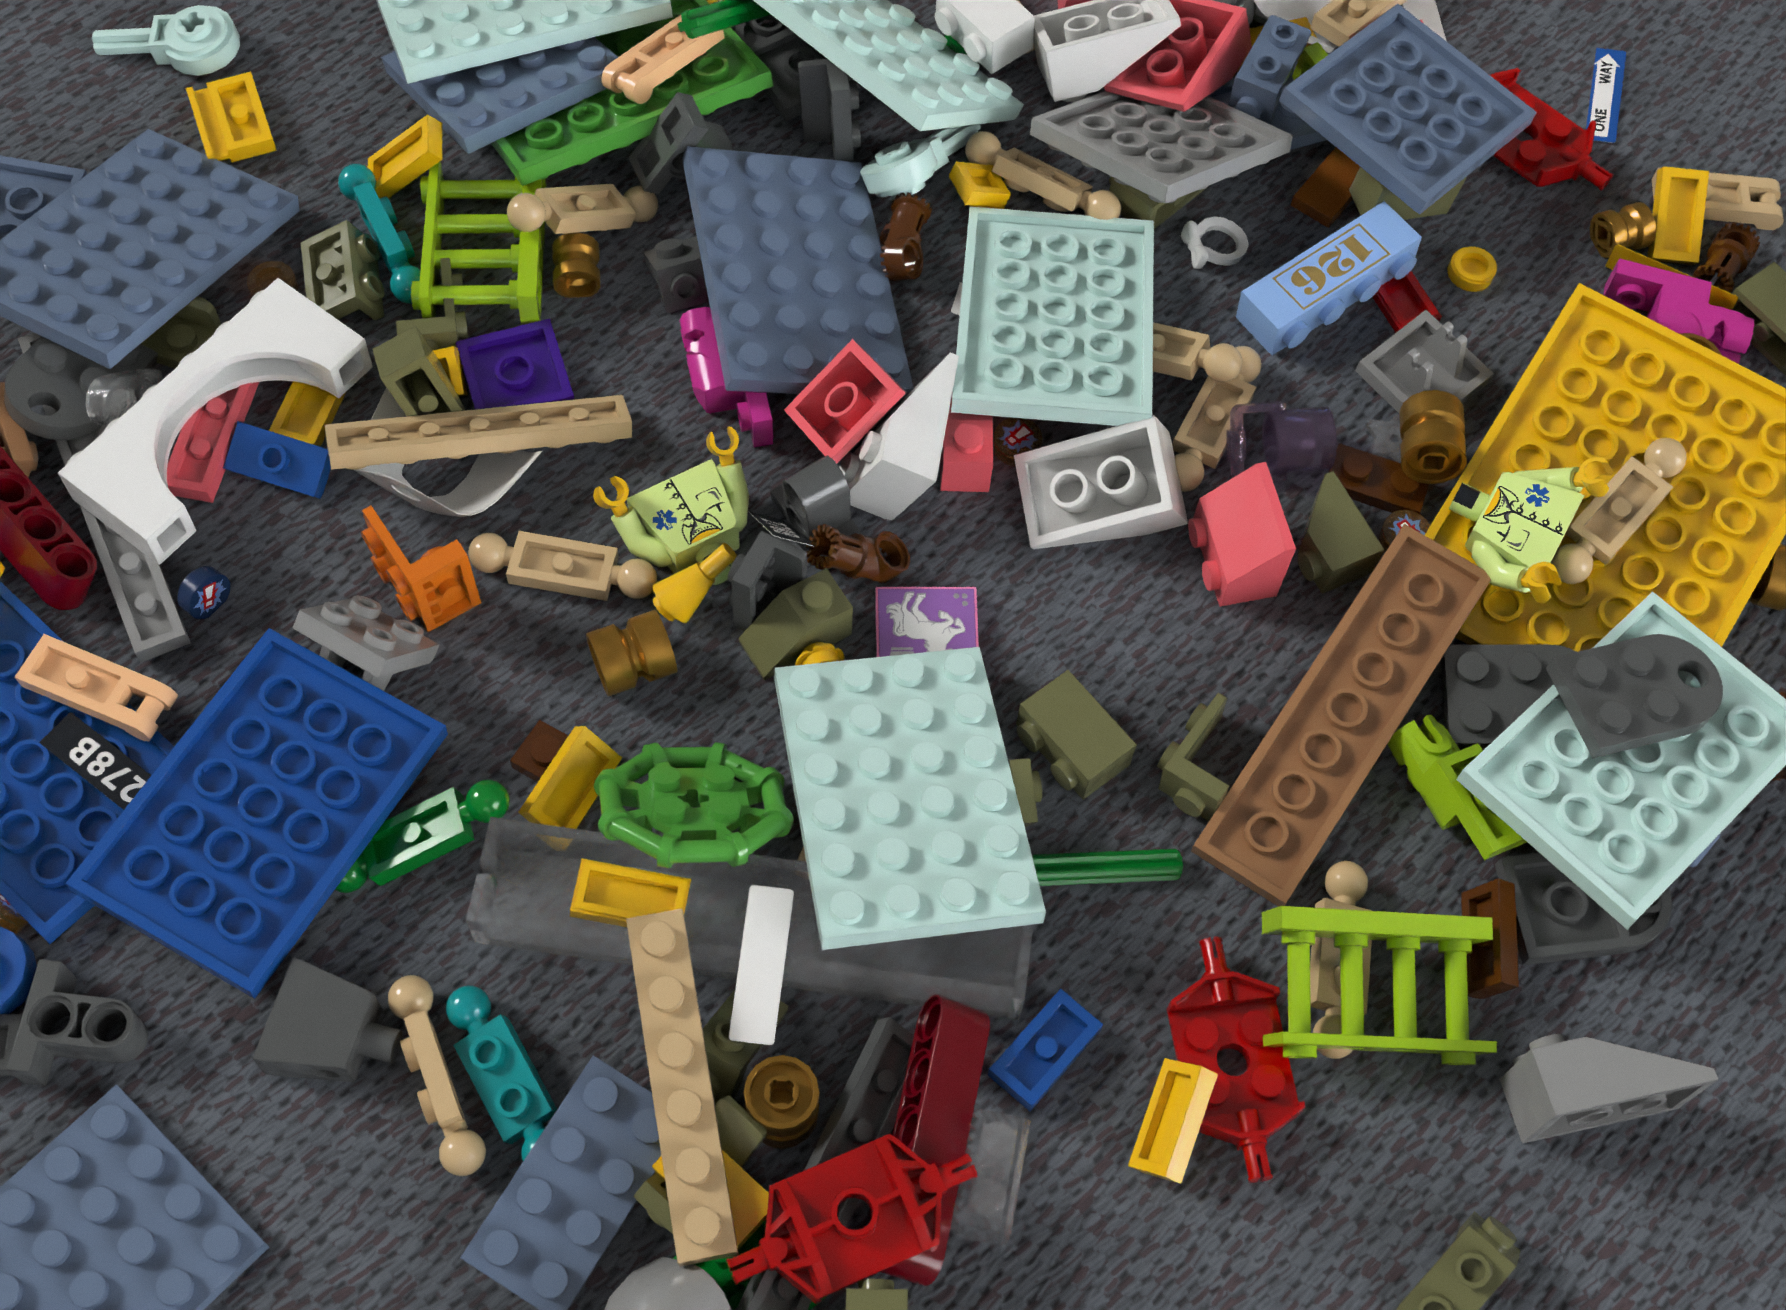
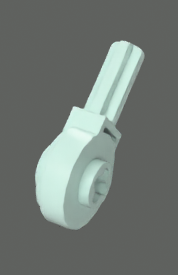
[92,5,240,76]
[860,124,981,200]

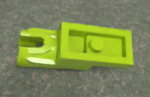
[1387,715,1527,860]

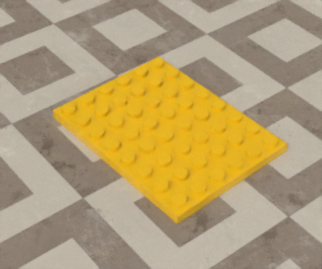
[1425,283,1786,652]

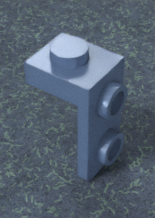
[1228,15,1311,124]

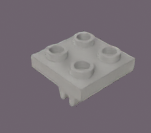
[1355,310,1494,413]
[293,595,440,691]

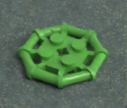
[594,742,794,868]

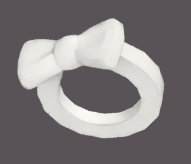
[1181,217,1248,269]

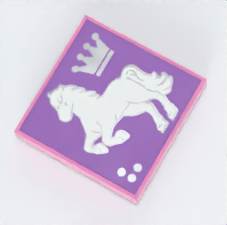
[875,587,979,657]

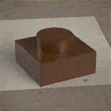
[510,720,568,782]

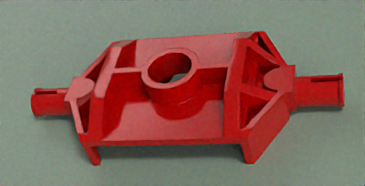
[1490,68,1614,191]
[1167,936,1306,1183]
[726,1134,978,1304]

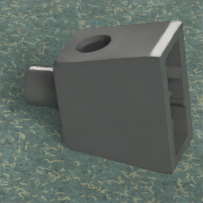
[252,958,403,1082]

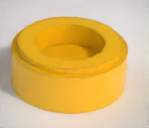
[1448,246,1497,292]

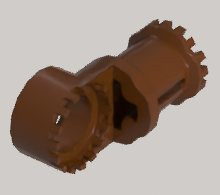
[880,192,932,281]
[1692,222,1760,293]
[805,524,910,583]

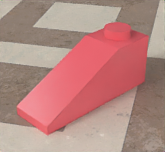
[940,392,993,492]

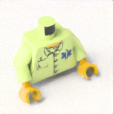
[593,426,749,585]
[1449,457,1614,603]

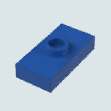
[223,421,331,499]
[987,989,1104,1112]

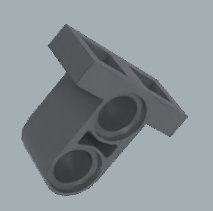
[629,92,735,194]
[770,455,863,570]
[6,959,148,1087]

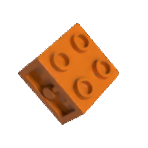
[361,505,481,632]

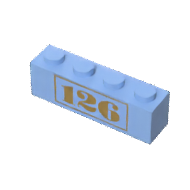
[1236,201,1422,355]

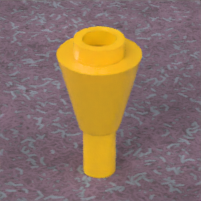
[653,543,737,623]

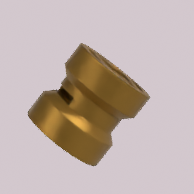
[1590,202,1656,258]
[552,233,601,298]

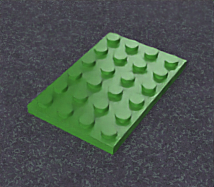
[491,0,773,186]

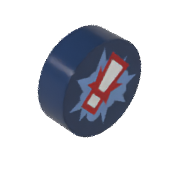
[177,566,231,619]

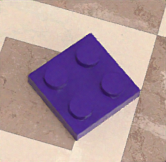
[456,318,575,410]

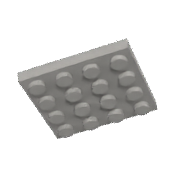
[1030,91,1293,203]

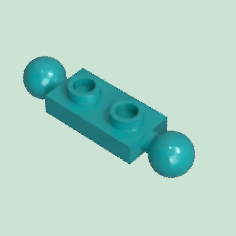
[338,163,421,304]
[446,985,557,1161]

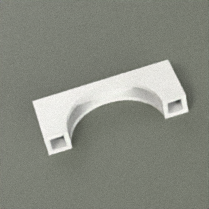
[58,278,373,565]

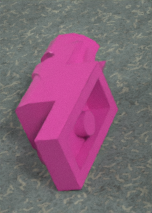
[1603,258,1754,364]
[679,307,773,448]

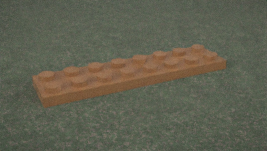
[1191,524,1491,907]

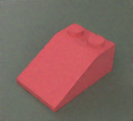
[1104,0,1252,112]

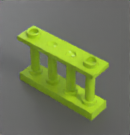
[411,161,547,325]
[1262,906,1497,1065]

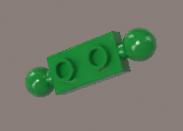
[335,780,510,893]

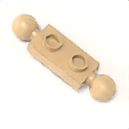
[965,131,1121,220]
[507,184,658,234]
[1153,322,1243,382]
[1172,346,1262,492]
[1551,438,1687,584]
[468,531,657,601]
[1310,861,1372,1059]
[388,975,486,1176]

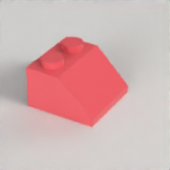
[784,339,907,464]
[1188,462,1296,607]

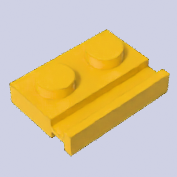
[186,71,277,162]

